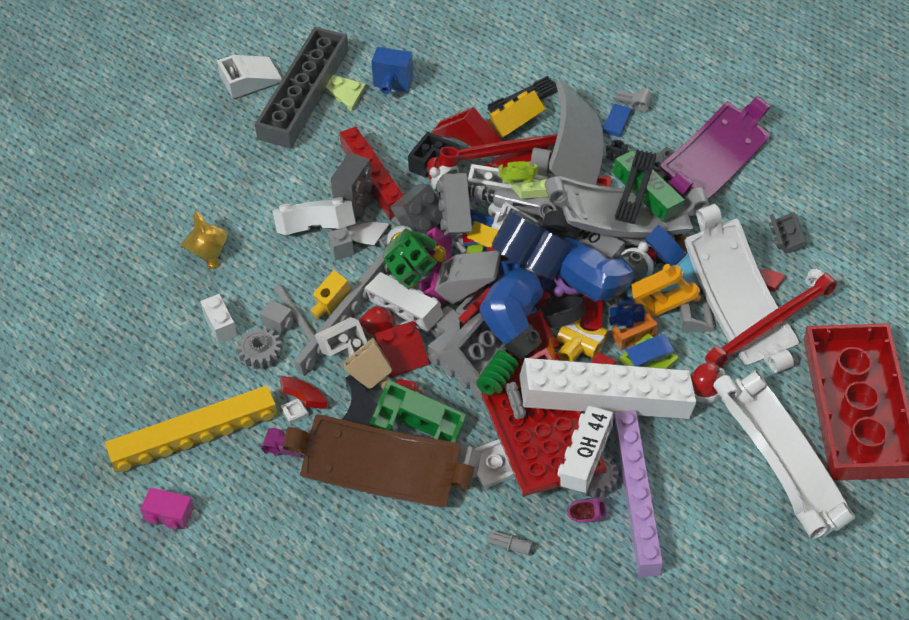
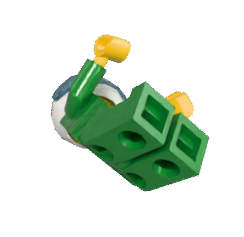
[383,225,446,290]

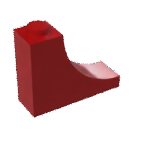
[431,107,501,147]

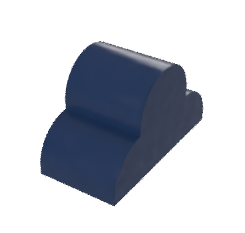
[491,208,572,280]

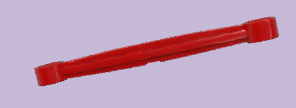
[439,134,558,167]
[705,273,838,368]

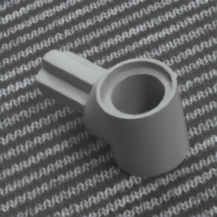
[615,88,652,113]

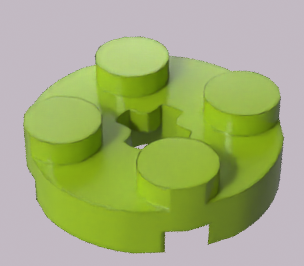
[498,161,538,183]

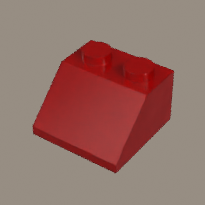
[375,321,429,378]

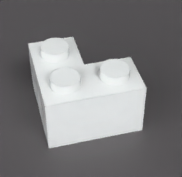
[315,317,367,359]

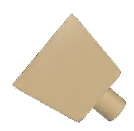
[343,338,393,389]

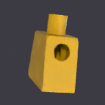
[310,270,351,319]

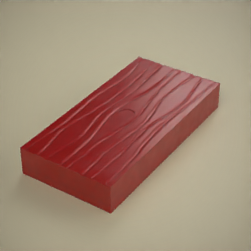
[803,323,909,481]

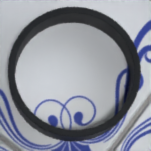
[540,296,586,328]

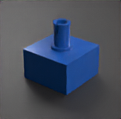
[371,47,414,94]

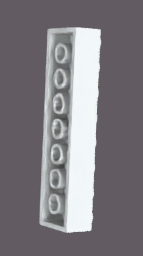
[520,358,696,419]

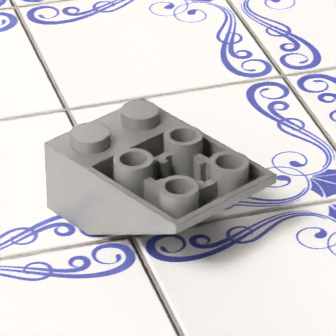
[435,251,501,305]

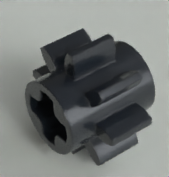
[606,140,629,163]

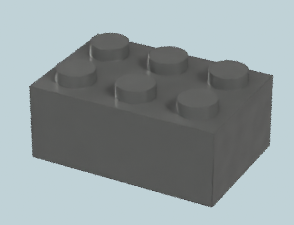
[331,152,374,223]

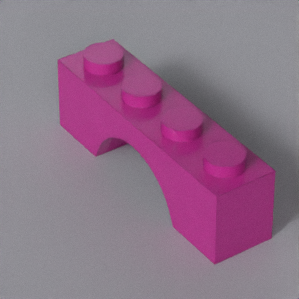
[419,227,452,305]

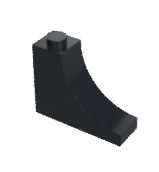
[342,375,381,429]

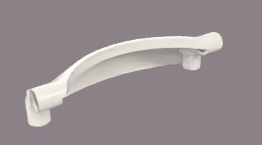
[713,370,856,539]

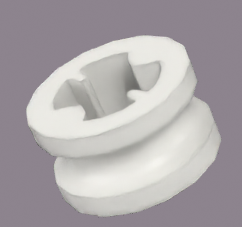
[805,269,824,287]

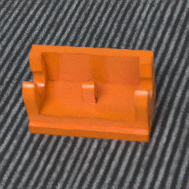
[610,313,658,351]

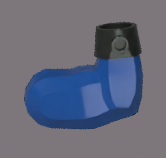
[557,237,648,302]
[480,268,543,360]

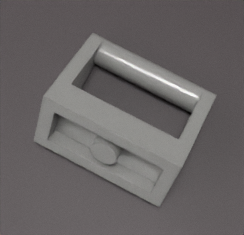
[678,293,714,333]

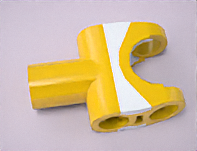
[556,318,608,362]

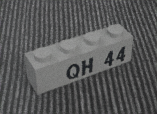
[576,229,625,259]

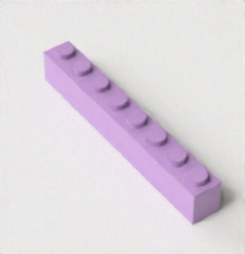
[613,411,663,577]

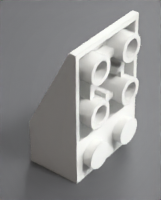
[217,55,282,99]

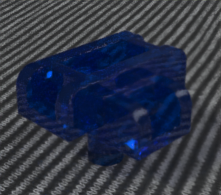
[609,297,645,329]

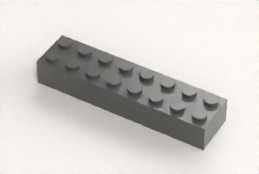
[255,26,349,149]

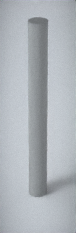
[274,284,315,341]

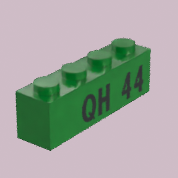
[612,151,685,222]

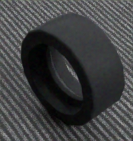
[543,211,580,239]

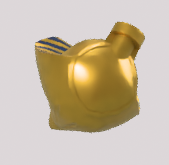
[180,211,228,269]

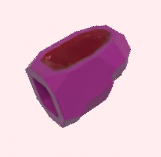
[567,497,606,523]

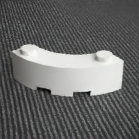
[272,197,356,235]

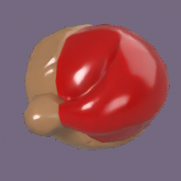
[359,306,396,340]

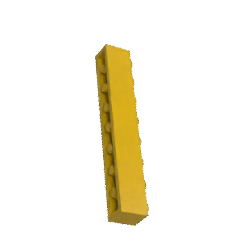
[105,385,277,473]

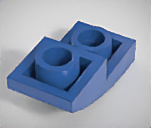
[644,224,685,266]
[626,334,675,367]

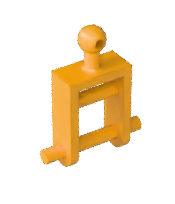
[620,264,701,317]

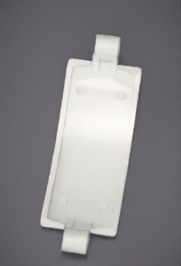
[685,204,799,373]

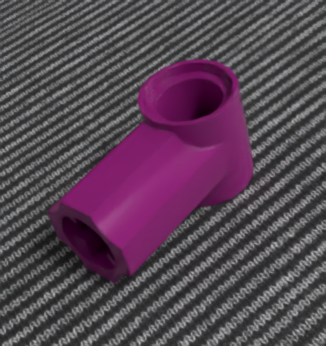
[261,428,303,458]

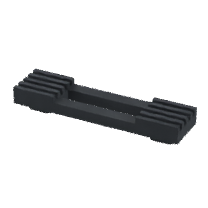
[488,76,558,113]
[615,149,657,224]

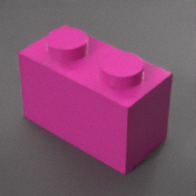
[140,487,194,530]

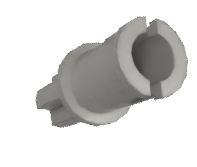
[487,531,533,556]

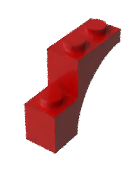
[527,311,561,361]

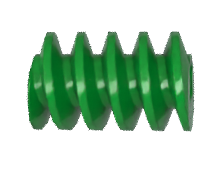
[476,350,519,395]

